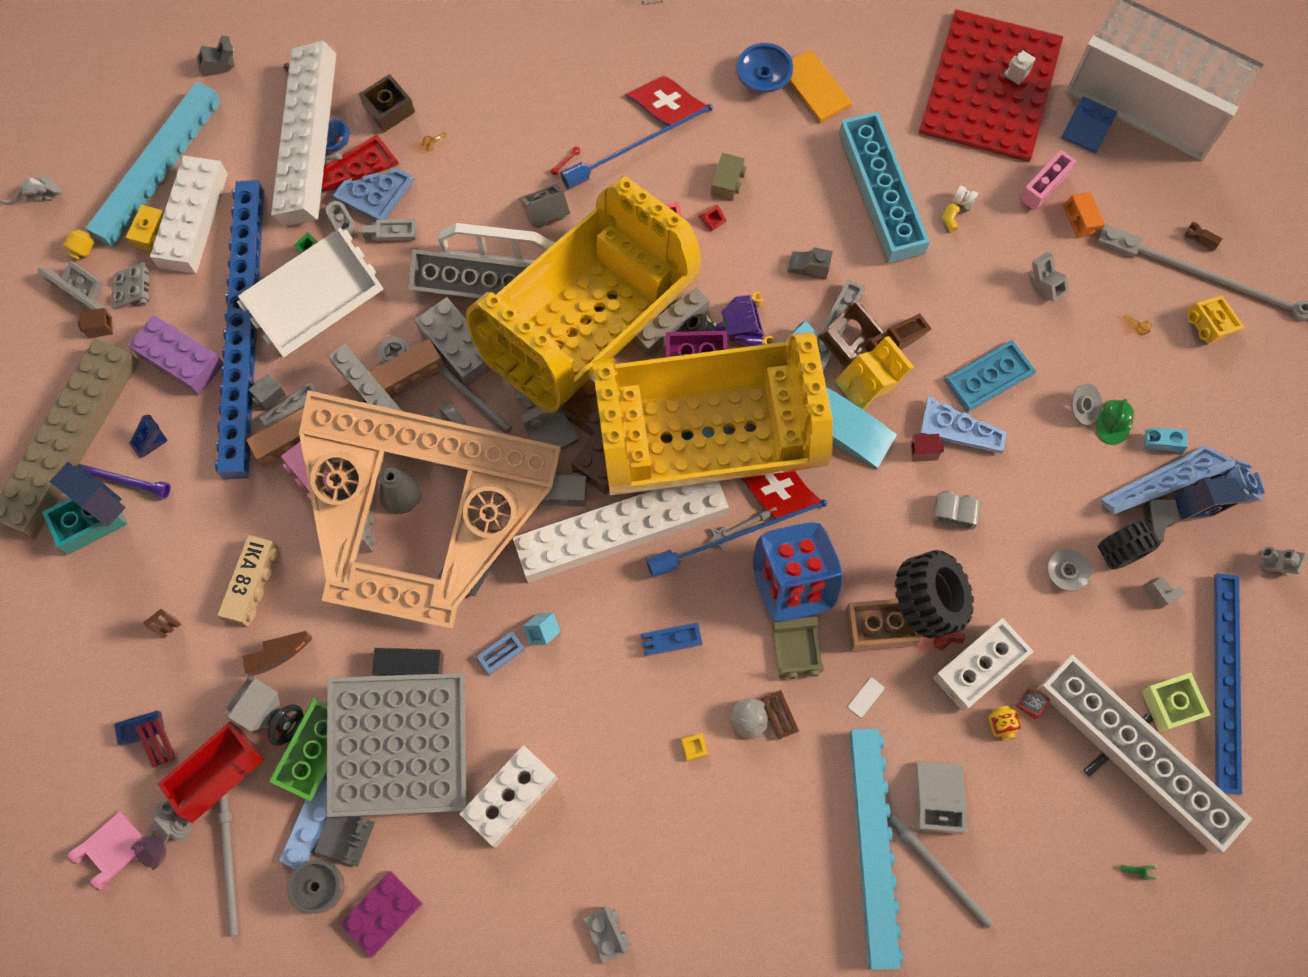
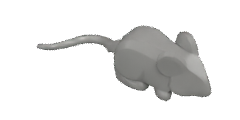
[0,174,62,204]

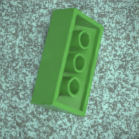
[269,698,327,801]

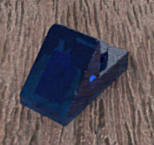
[129,415,167,458]

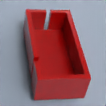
[158,721,264,824]

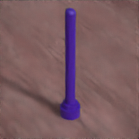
[76,464,171,499]

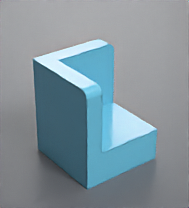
[523,612,560,645]

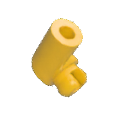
[942,203,960,233]

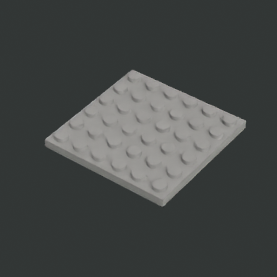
[327,673,466,817]

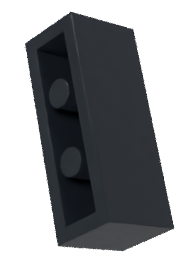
[372,648,444,676]

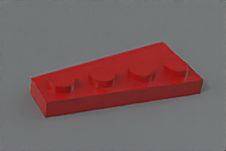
[322,134,399,192]

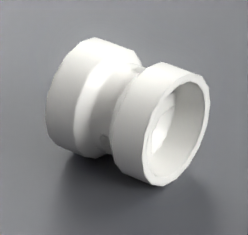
[952,185,978,211]

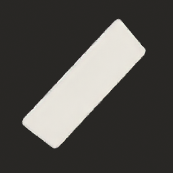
[848,677,885,718]

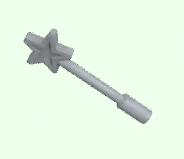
[709,507,777,550]

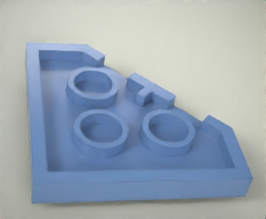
[333,168,414,221]

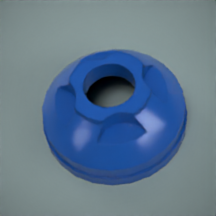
[326,118,350,152]

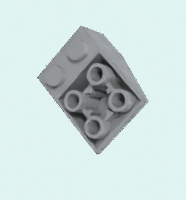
[915,761,967,835]

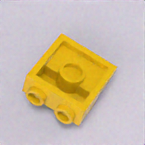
[1186,295,1245,345]

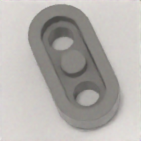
[326,201,355,235]

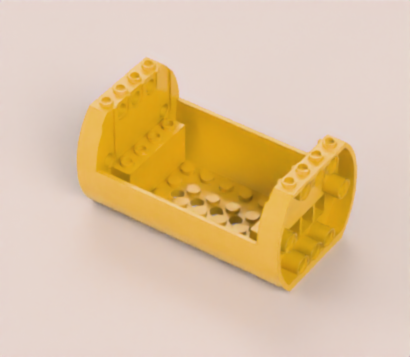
[466,176,701,413]
[592,332,833,496]

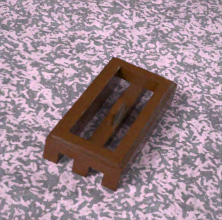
[144,609,181,638]
[760,690,799,740]

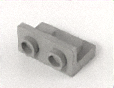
[584,906,631,964]

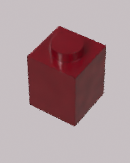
[910,434,944,461]

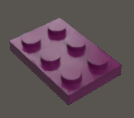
[339,871,423,958]

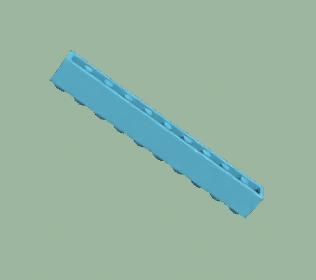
[85,82,221,248]
[849,729,903,970]

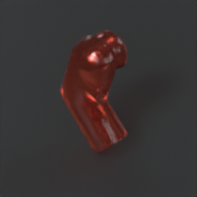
[934,632,965,650]

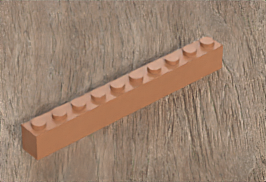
[246,339,445,466]

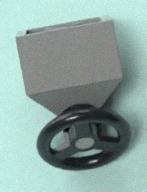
[223,675,304,746]

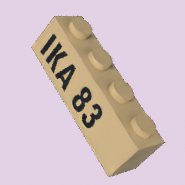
[217,535,279,627]

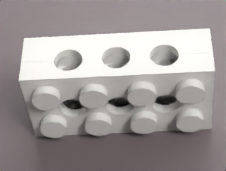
[933,618,1034,712]
[460,745,558,848]

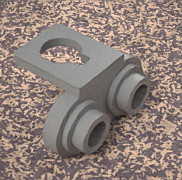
[146,802,192,850]

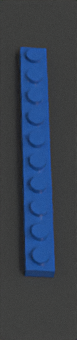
[1214,573,1242,796]

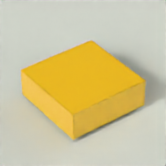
[681,733,708,761]

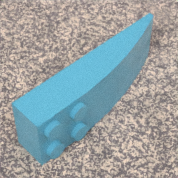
[826,387,897,469]

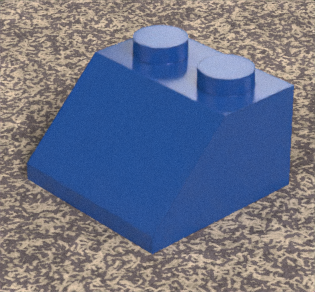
[1061,96,1118,154]

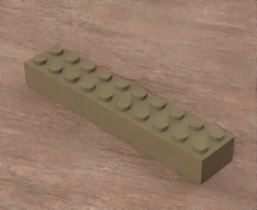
[0,338,139,540]

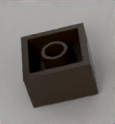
[359,74,415,132]

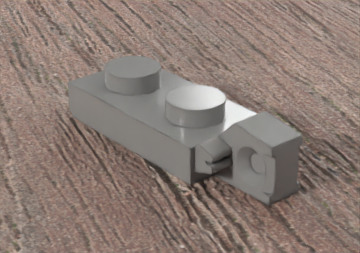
[361,219,417,241]

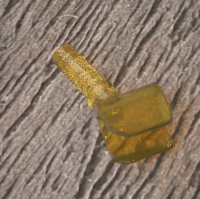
[422,132,447,151]
[1123,314,1153,335]

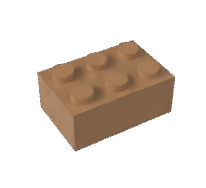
[846,599,921,651]

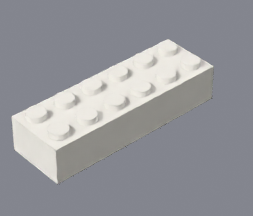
[150,156,228,274]

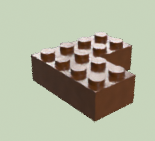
[563,379,609,495]

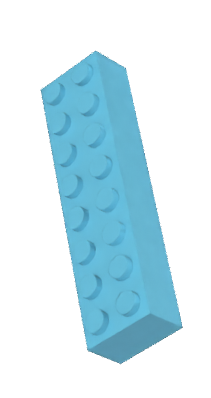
[839,111,930,263]

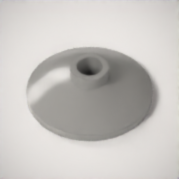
[1071,383,1102,425]
[1047,549,1091,591]

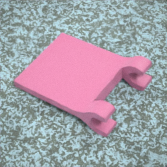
[67,811,149,890]

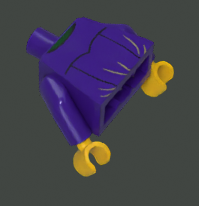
[716,292,774,346]

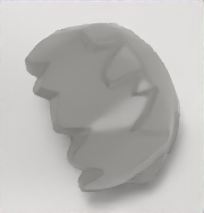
[730,698,768,739]

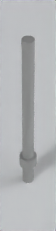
[437,364,512,433]
[217,794,239,937]
[889,814,994,928]

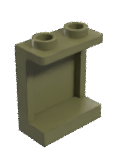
[772,617,825,680]

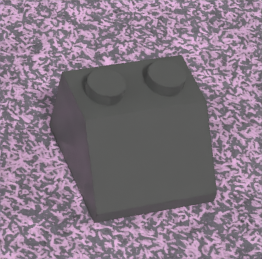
[520,184,570,228]

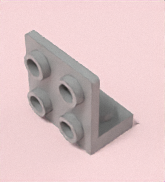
[521,406,578,449]

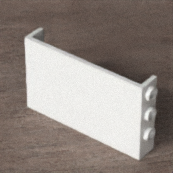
[237,228,383,357]

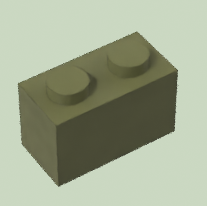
[711,153,747,201]

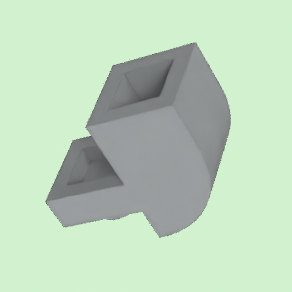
[1029,252,1069,302]

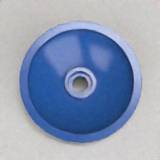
[737,43,793,93]

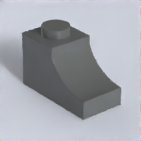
[788,247,833,280]
[1143,500,1180,543]

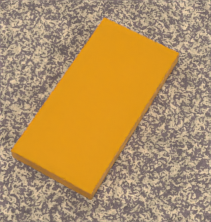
[789,49,853,123]

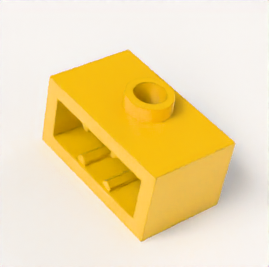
[125,205,164,252]

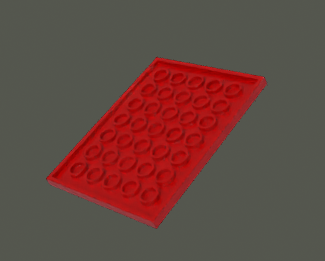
[918,9,1064,162]

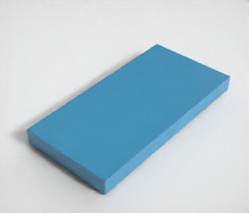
[945,340,1036,412]

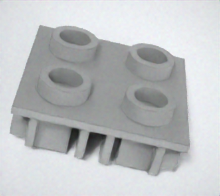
[113,262,150,309]

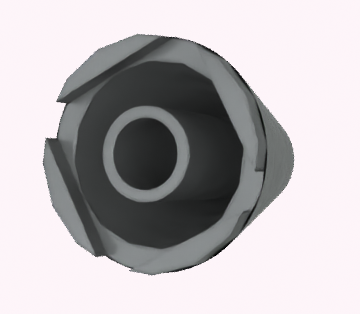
[379,468,422,514]

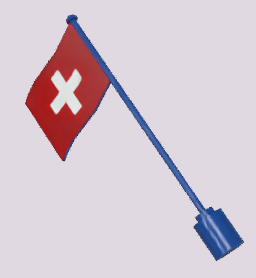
[560,76,713,190]
[646,471,827,578]

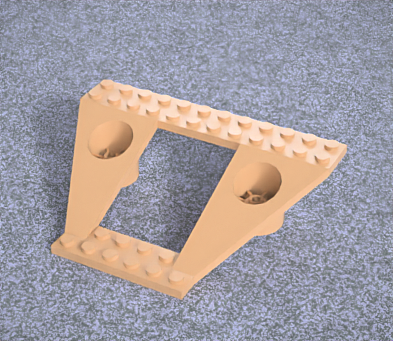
[299,391,561,628]

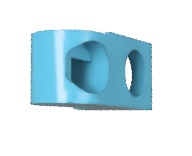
[1145,428,1187,455]

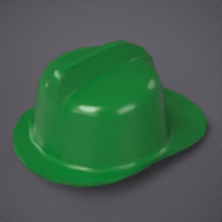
[1096,399,1134,445]

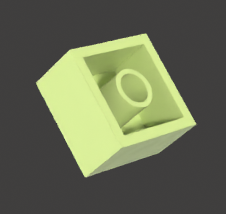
[1141,673,1210,733]

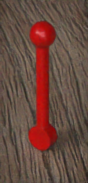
[551,146,580,175]

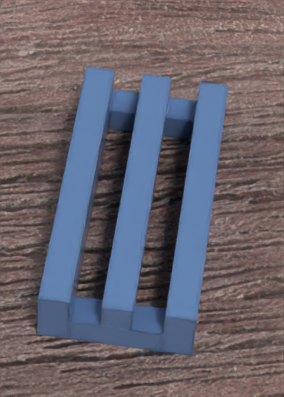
[476,631,525,675]

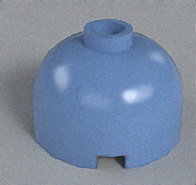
[1223,461,1265,504]

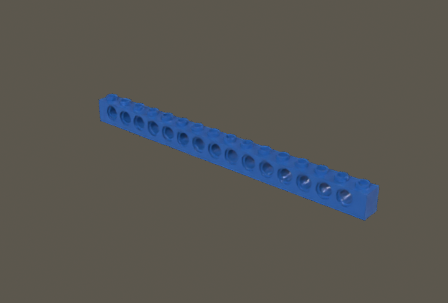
[215,180,264,480]

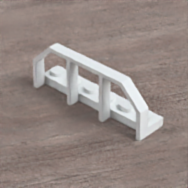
[438,223,555,264]

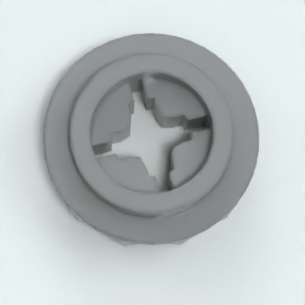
[378,337,410,364]

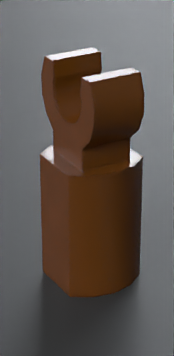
[1184,222,1223,251]

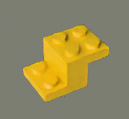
[835,336,914,410]

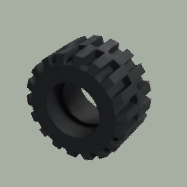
[1097,520,1161,570]

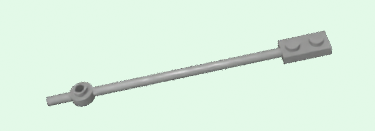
[1097,224,1308,322]

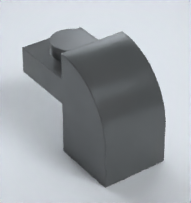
[196,35,234,75]

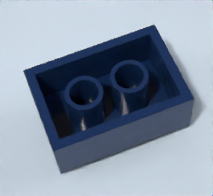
[49,462,126,527]

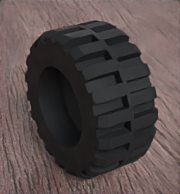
[895,550,974,639]

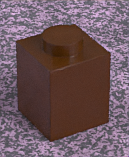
[78,308,113,339]

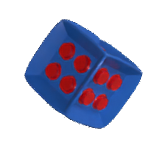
[753,522,843,621]

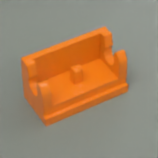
[1063,192,1105,239]

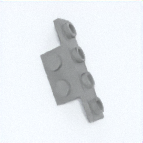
[38,261,109,312]

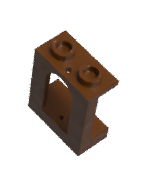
[818,301,883,366]

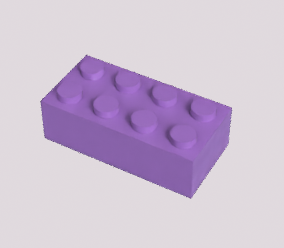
[128,315,224,395]

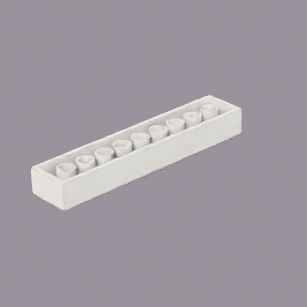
[271,41,336,226]
[513,481,729,583]
[1036,655,1252,854]

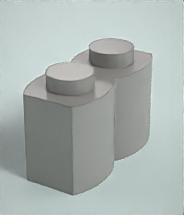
[932,491,981,529]

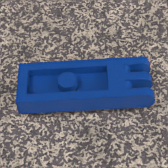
[640,622,702,656]

